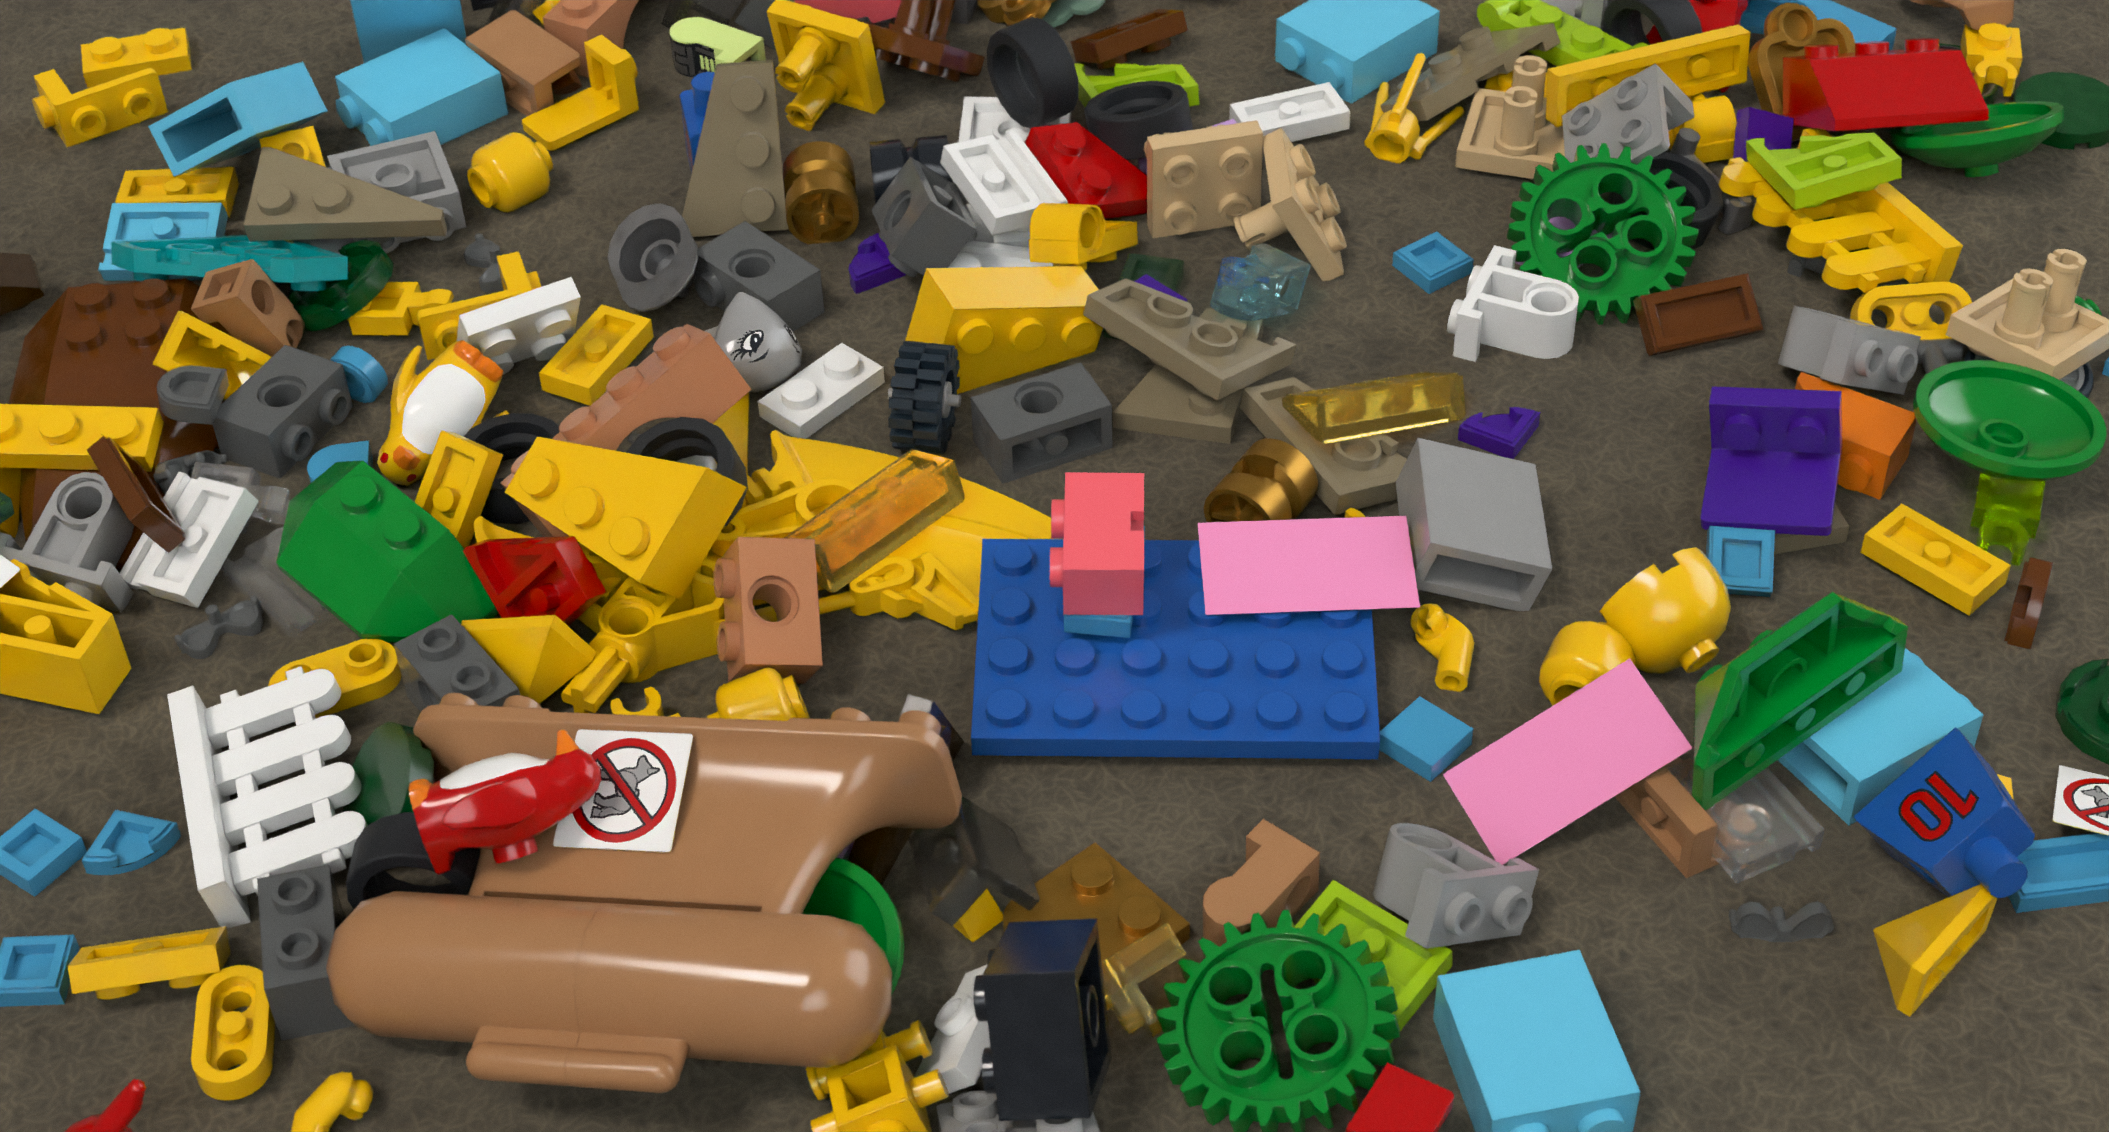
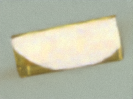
[1282,371,1466,444]
[784,449,965,593]

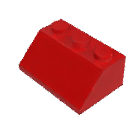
[1783,38,1989,131]

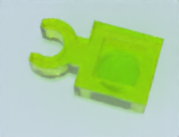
[1970,472,2046,566]

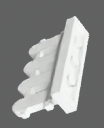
[167,666,368,929]

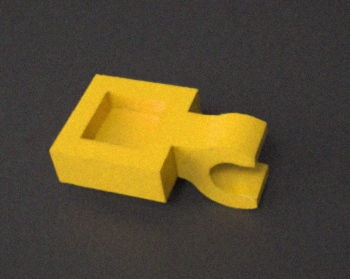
[348,282,454,336]

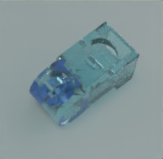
[1210,243,1311,321]

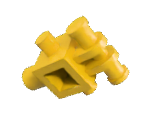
[806,1020,949,1132]

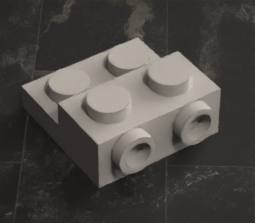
[327,131,466,253]

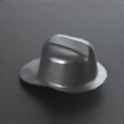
[608,203,698,312]

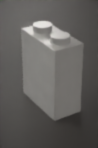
[1396,438,1552,611]

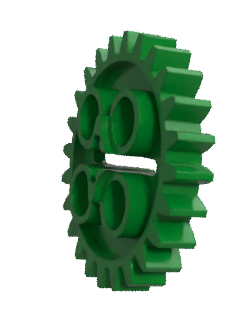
[1507,143,1698,325]
[1156,910,1400,1132]

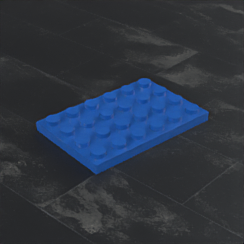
[971,539,1380,759]

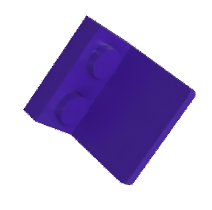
[1700,386,1842,536]

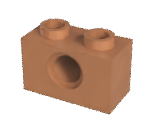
[714,537,823,684]

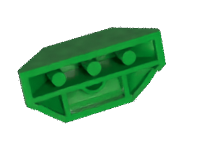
[276,461,498,643]
[1692,592,1908,811]

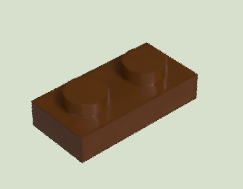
[1071,9,1188,69]

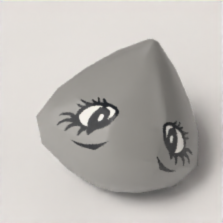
[705,292,802,393]

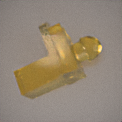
[1102,922,1186,1038]

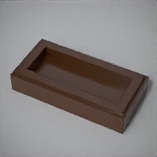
[1633,273,1763,356]
[87,436,185,553]

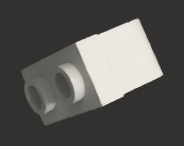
[1447,245,1579,362]

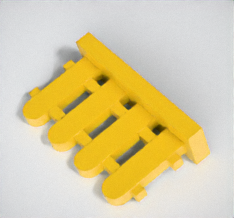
[1718,128,1963,293]

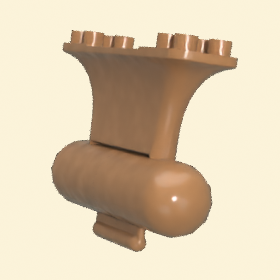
[326,693,962,1093]

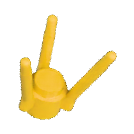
[1364,53,1464,164]

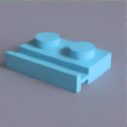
[98,203,228,281]

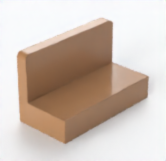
[465,10,581,116]
[1614,757,1753,878]

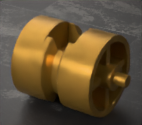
[783,141,859,244]
[1204,438,1318,523]

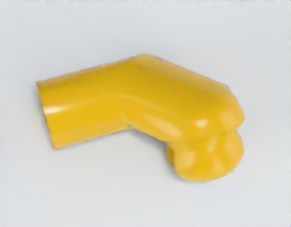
[1410,603,1474,692]
[291,1072,373,1132]

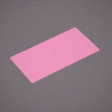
[1198,516,1420,615]
[1443,658,1693,865]

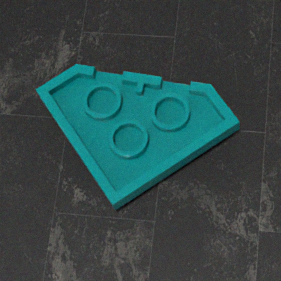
[111,235,348,291]

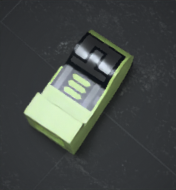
[669,17,766,77]

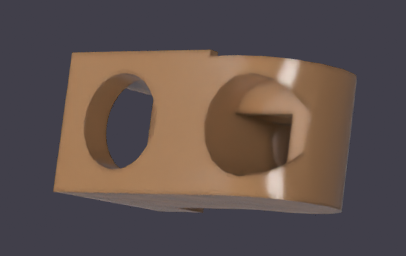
[191,259,305,357]
[1203,819,1320,946]

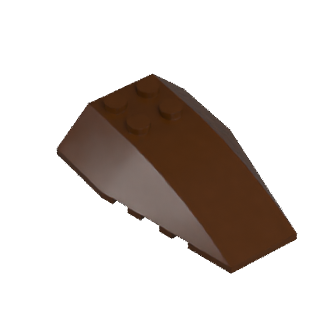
[8,278,233,570]

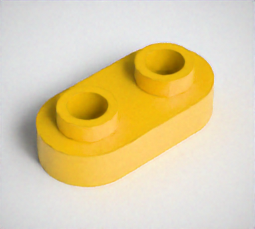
[1850,282,1972,340]
[268,639,402,718]
[191,965,275,1101]

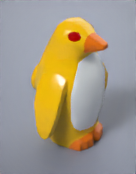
[377,340,509,486]

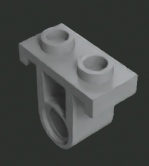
[1778,305,1921,395]
[0,472,134,613]
[1373,823,1539,949]

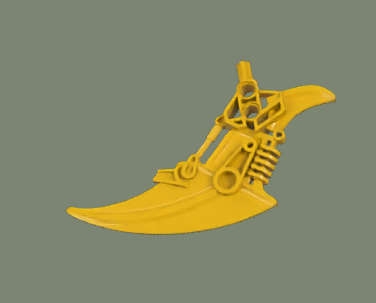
[473,430,1051,713]

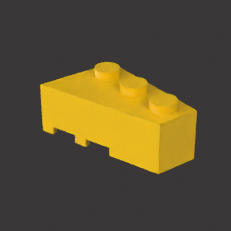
[905,266,1103,394]
[505,437,747,599]
[0,559,132,714]

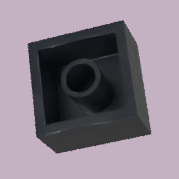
[973,918,1112,1121]

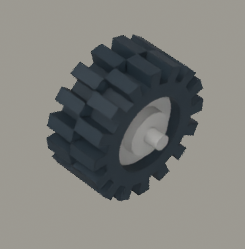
[888,341,961,454]

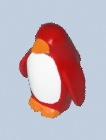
[408,729,601,875]

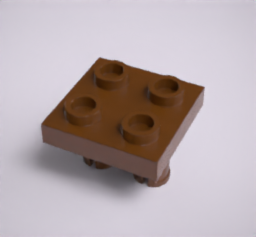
[853,0,985,82]

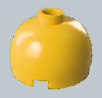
[1598,547,1731,673]

